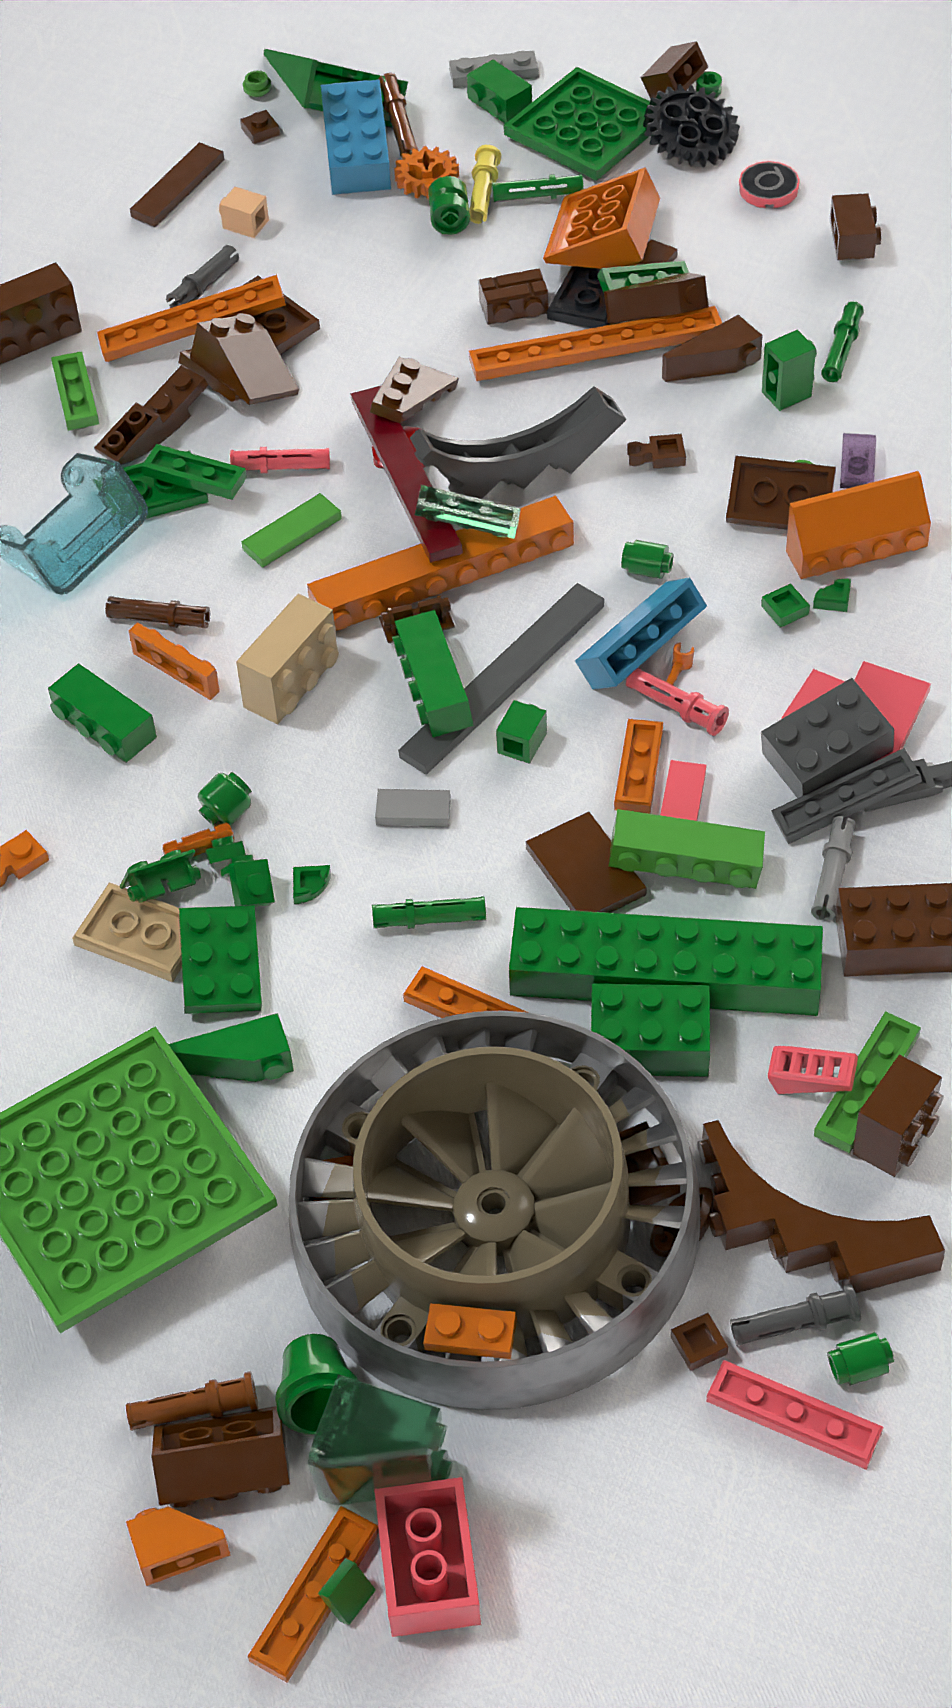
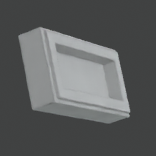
[375,789,451,827]

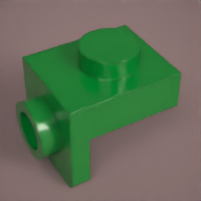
[220,855,275,907]

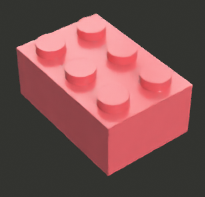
[374,1477,481,1637]

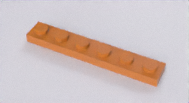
[97,275,286,362]

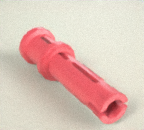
[626,667,729,736]

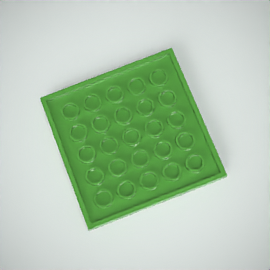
[0,1026,278,1334]

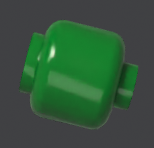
[197,772,252,826]

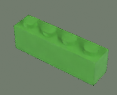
[608,809,765,889]

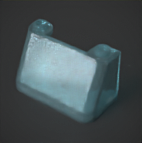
[0,453,148,595]

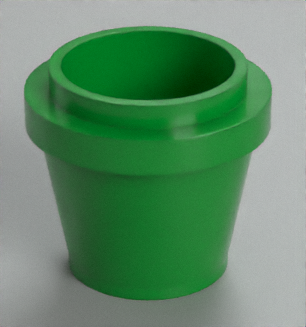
[275,1334,363,1435]

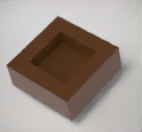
[240,110,280,144]
[670,1313,728,1371]

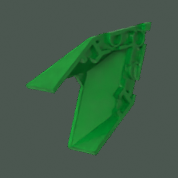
[263,48,408,127]

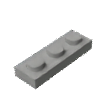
[449,50,539,88]

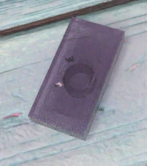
[840,433,876,489]

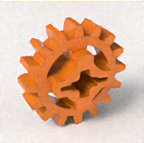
[394,146,460,199]

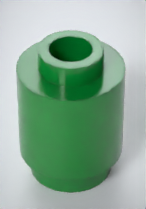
[621,540,674,579]
[827,1332,894,1386]

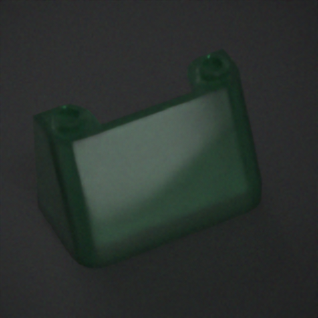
[308,1374,453,1506]

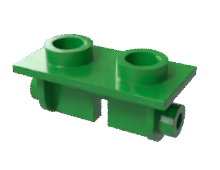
[120,849,201,903]

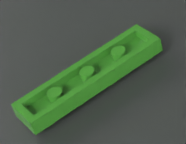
[814,1011,921,1153]

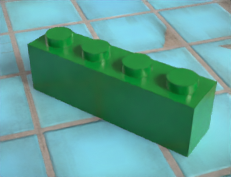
[392,610,474,738]

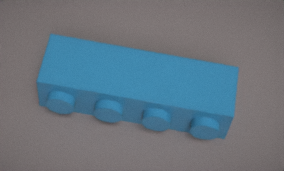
[575,577,707,690]

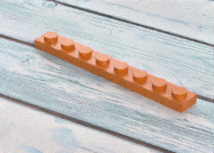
[469,306,722,381]

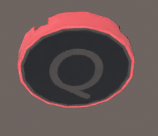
[739,161,800,208]

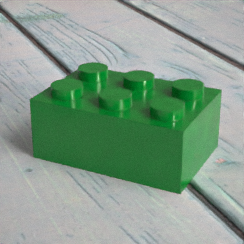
[591,984,710,1077]

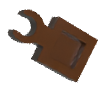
[627,433,686,469]

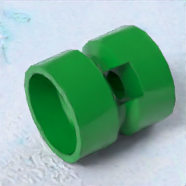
[428,176,470,235]

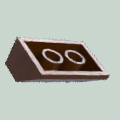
[151,1406,290,1508]

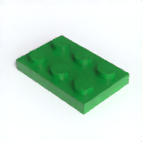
[179,905,262,1014]

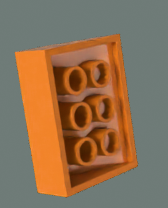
[543,167,660,269]

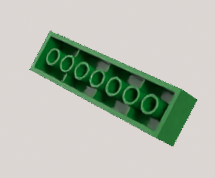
[509,907,823,1016]

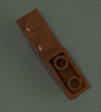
[94,365,208,466]

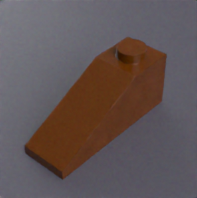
[604,273,709,323]
[662,314,763,382]

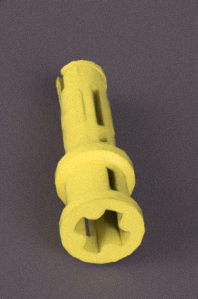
[469,145,502,224]

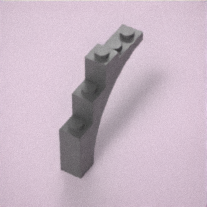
[410,386,627,505]

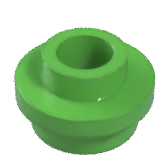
[243,70,272,97]

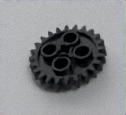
[643,85,740,167]

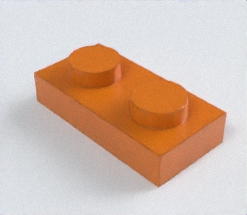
[423,1303,517,1359]

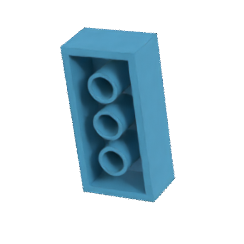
[321,80,391,195]

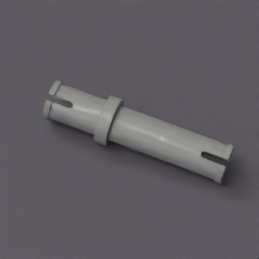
[811,816,856,921]

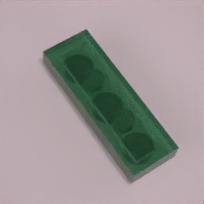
[414,485,521,539]

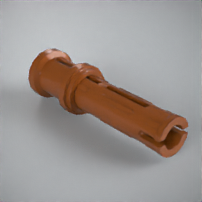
[126,1371,258,1431]

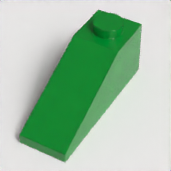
[168,1013,294,1082]

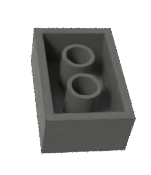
[761,678,894,798]

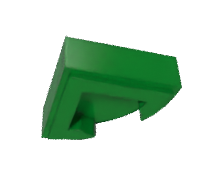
[813,578,851,612]
[293,865,331,905]

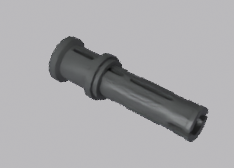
[730,1284,861,1346]

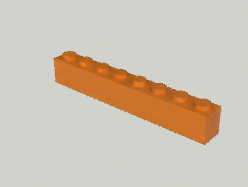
[307,495,574,631]

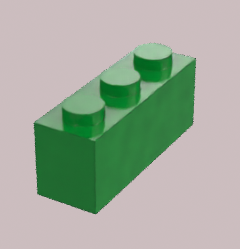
[48,663,157,763]

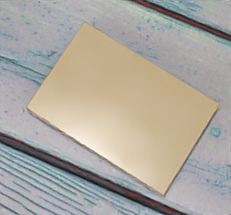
[72,882,182,982]

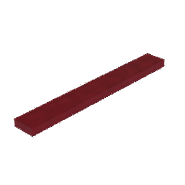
[351,385,463,563]

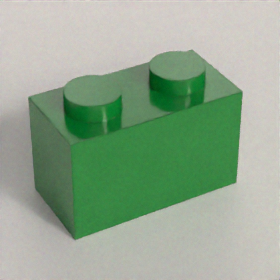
[467,59,532,124]
[761,329,817,411]

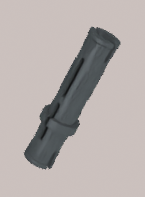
[166,245,239,308]

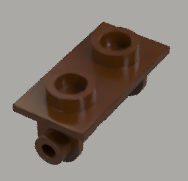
[379,596,455,644]

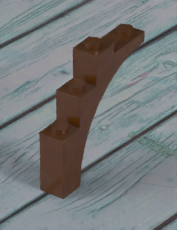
[697,1120,945,1293]

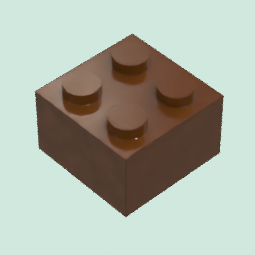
[852,1054,944,1177]

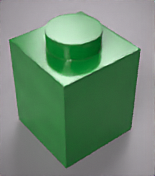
[496,700,547,764]

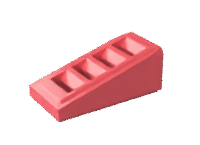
[768,1046,858,1094]

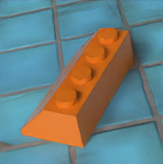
[786,471,931,579]

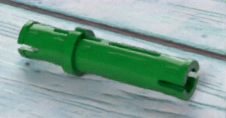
[492,174,584,202]
[821,301,864,382]
[372,896,486,929]

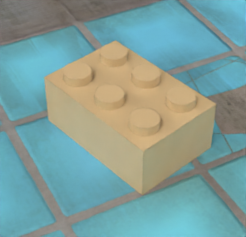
[236,593,339,725]

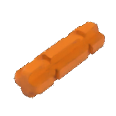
[162,823,234,857]

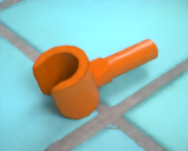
[666,643,694,685]

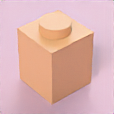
[219,187,269,238]

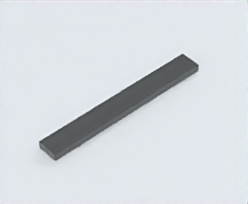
[398,583,604,775]

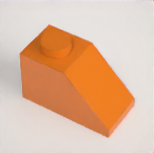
[126,1506,230,1586]

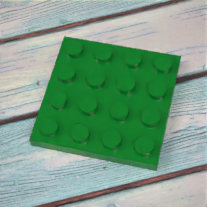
[503,67,650,181]

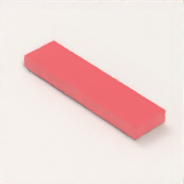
[706,1360,883,1470]

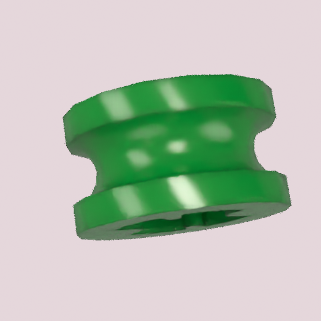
[696,71,722,99]

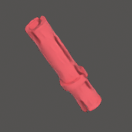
[230,447,330,473]

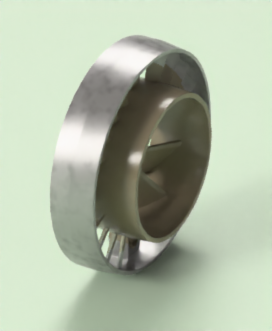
[289,1011,700,1410]

